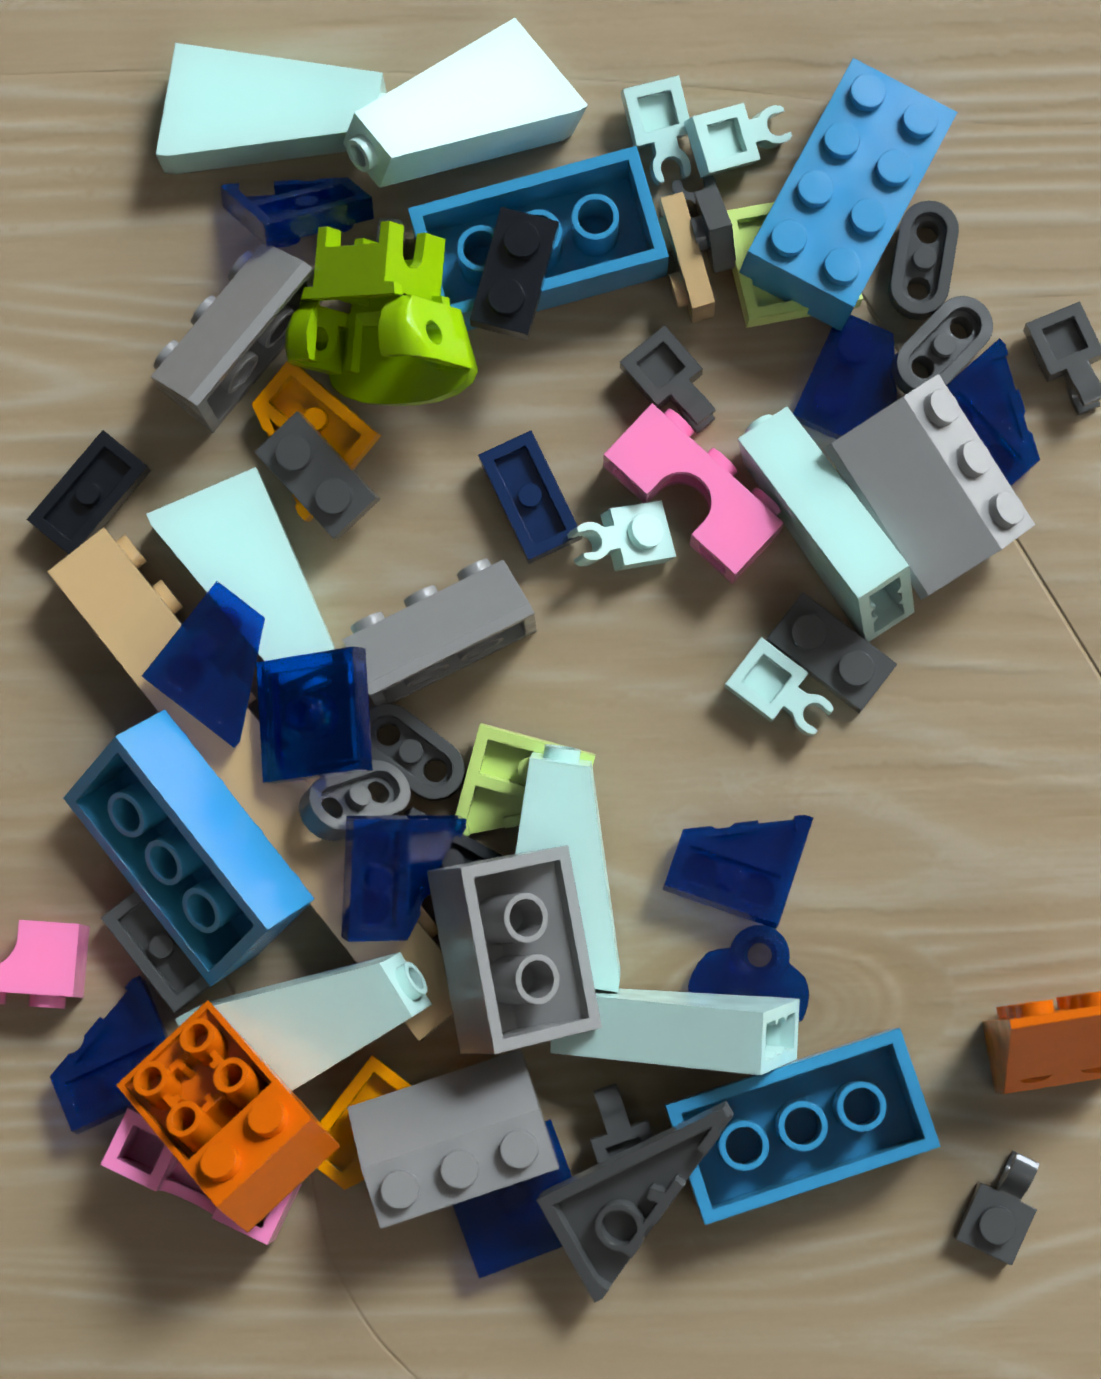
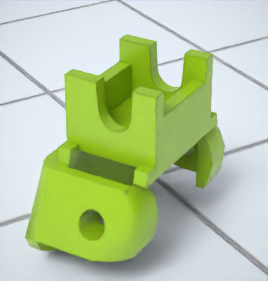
[285,221,478,406]

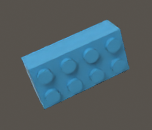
[739,58,958,331]
[408,146,669,331]
[63,709,315,987]
[664,1028,941,1225]

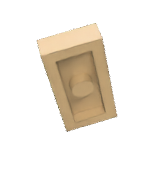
[658,192,715,323]

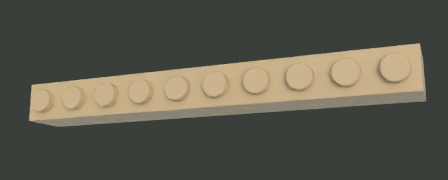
[47,527,453,1041]

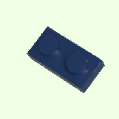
[478,430,582,564]

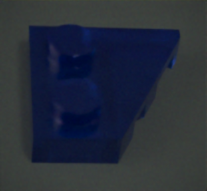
[142,581,265,748]
[662,815,813,929]
[50,975,168,1135]

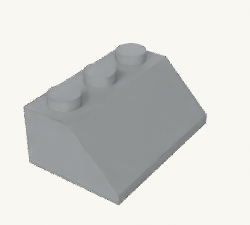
[151,242,323,433]
[824,374,1035,600]
[342,559,537,706]
[427,845,602,1054]
[347,1049,559,1229]

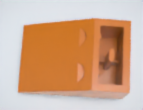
[982,991,1101,1094]
[116,1000,340,1233]

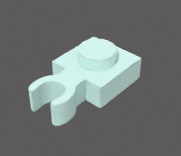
[620,75,691,186]
[684,103,792,178]
[567,500,676,571]
[724,637,834,736]

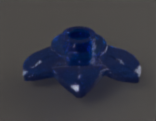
[688,925,809,1022]

